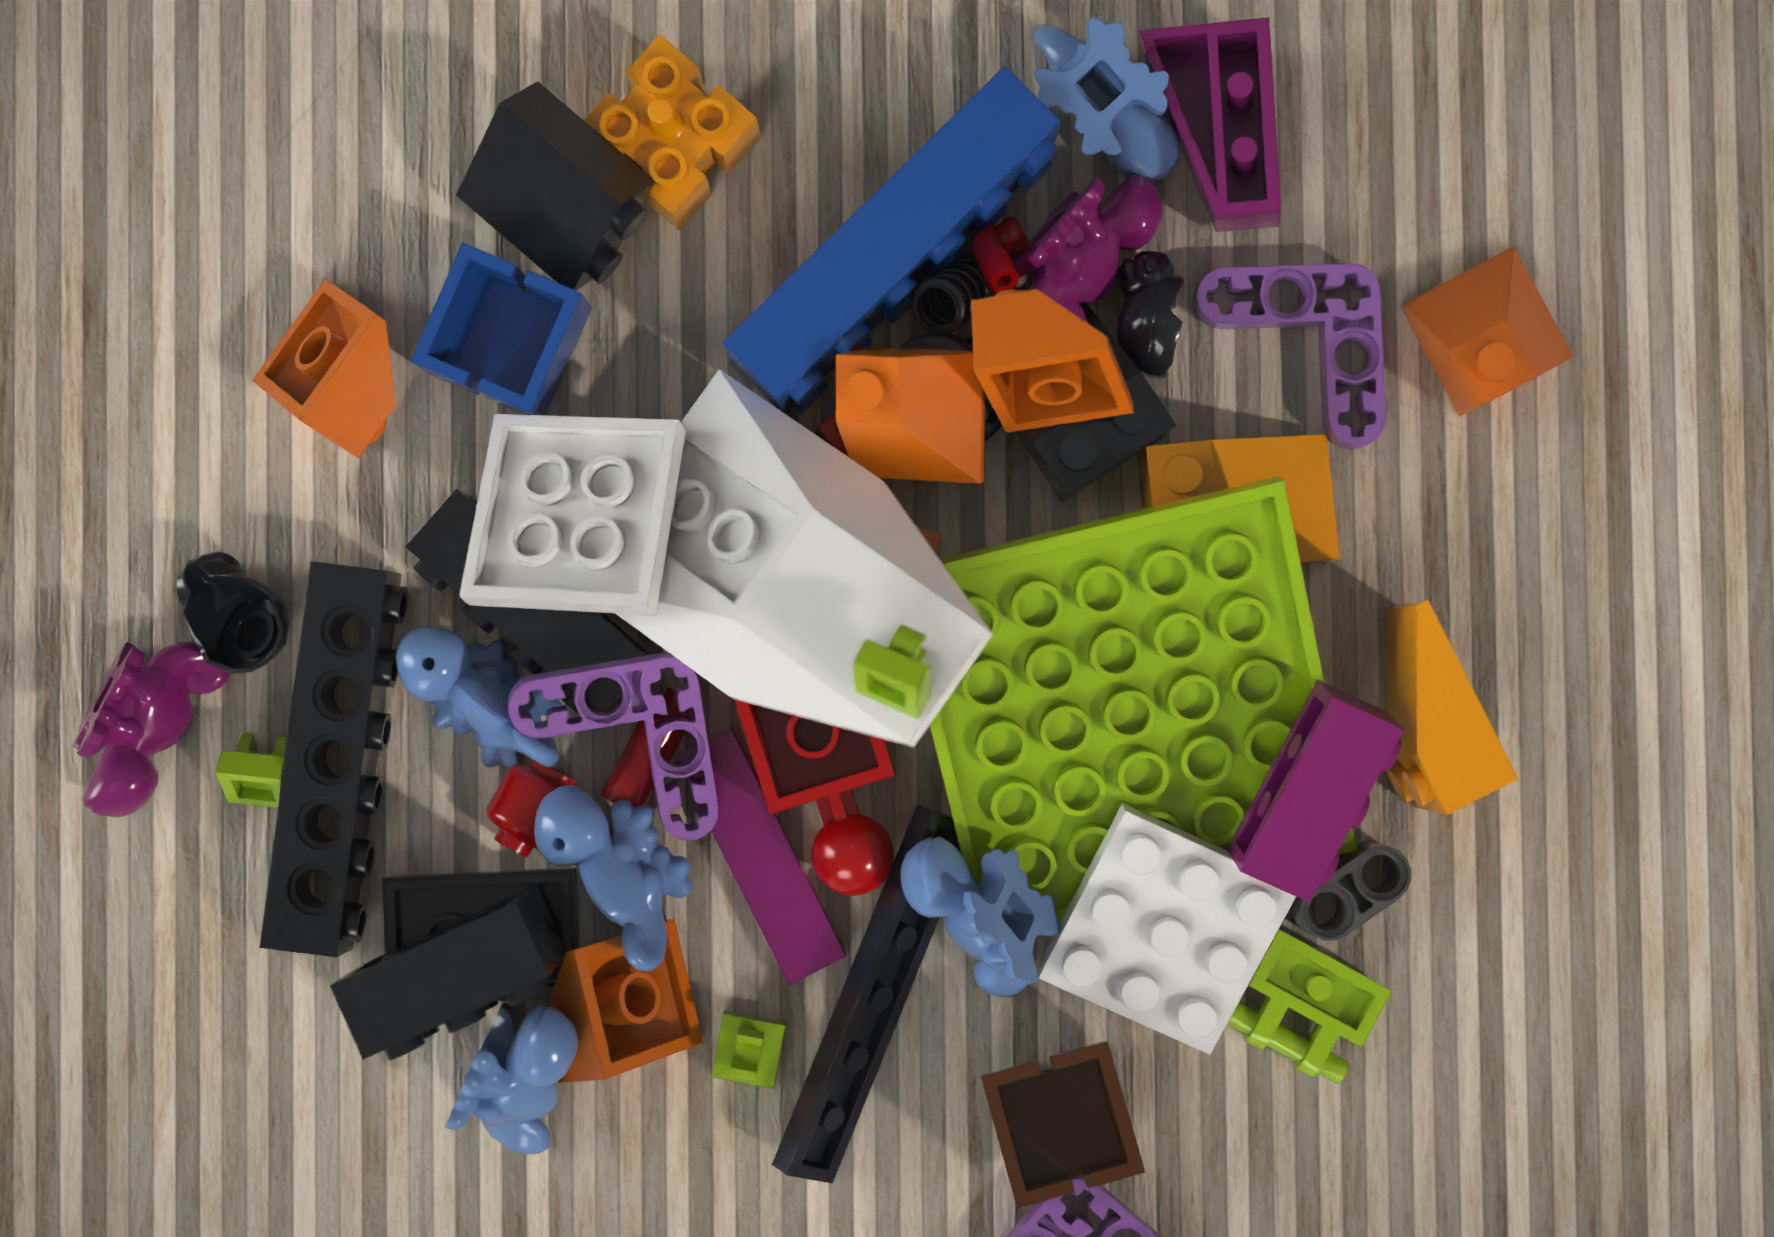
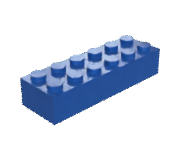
[722,66,1061,414]

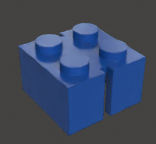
[410,242,592,415]

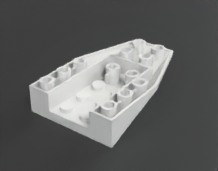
[615,369,993,747]

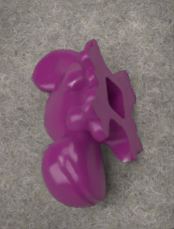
[1011,174,1163,323]
[72,641,229,818]

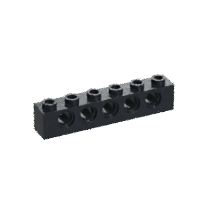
[259,561,408,957]

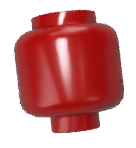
[486,760,578,858]

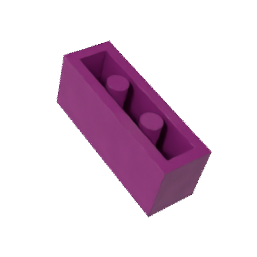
[1227,679,1404,902]

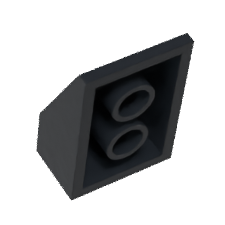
[966,302,1177,503]

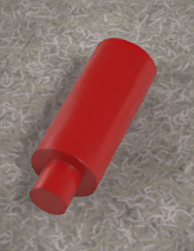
[601,687,685,807]

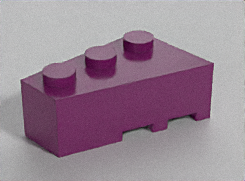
[1139,17,1281,232]

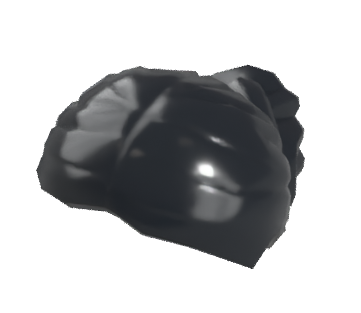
[1117,251,1184,379]
[176,551,290,673]

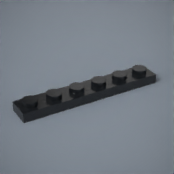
[772,804,962,1184]

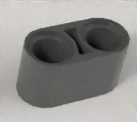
[1289,841,1411,941]

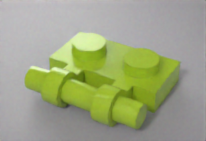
[1227,929,1392,1084]

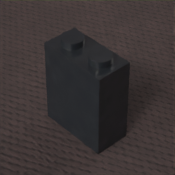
[456,81,655,291]

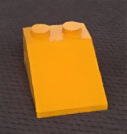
[1137,434,1340,564]
[1385,600,1519,815]

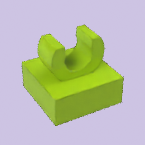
[853,624,930,719]
[215,733,287,808]
[711,1010,787,1089]

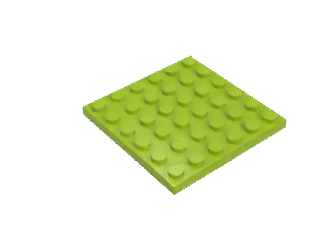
[930,476,1358,922]

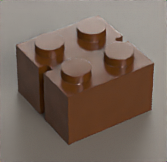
[981,1041,1146,1208]

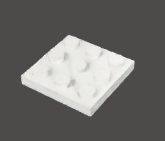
[459,414,686,615]
[1036,803,1296,1055]

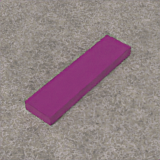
[674,728,847,985]

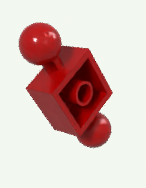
[734,699,895,896]

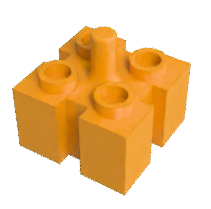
[584,34,761,231]

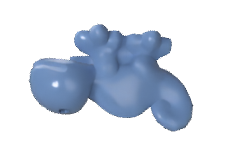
[1032,17,1181,181]
[396,626,563,768]
[534,785,692,971]
[901,837,1062,997]
[445,1003,578,1154]

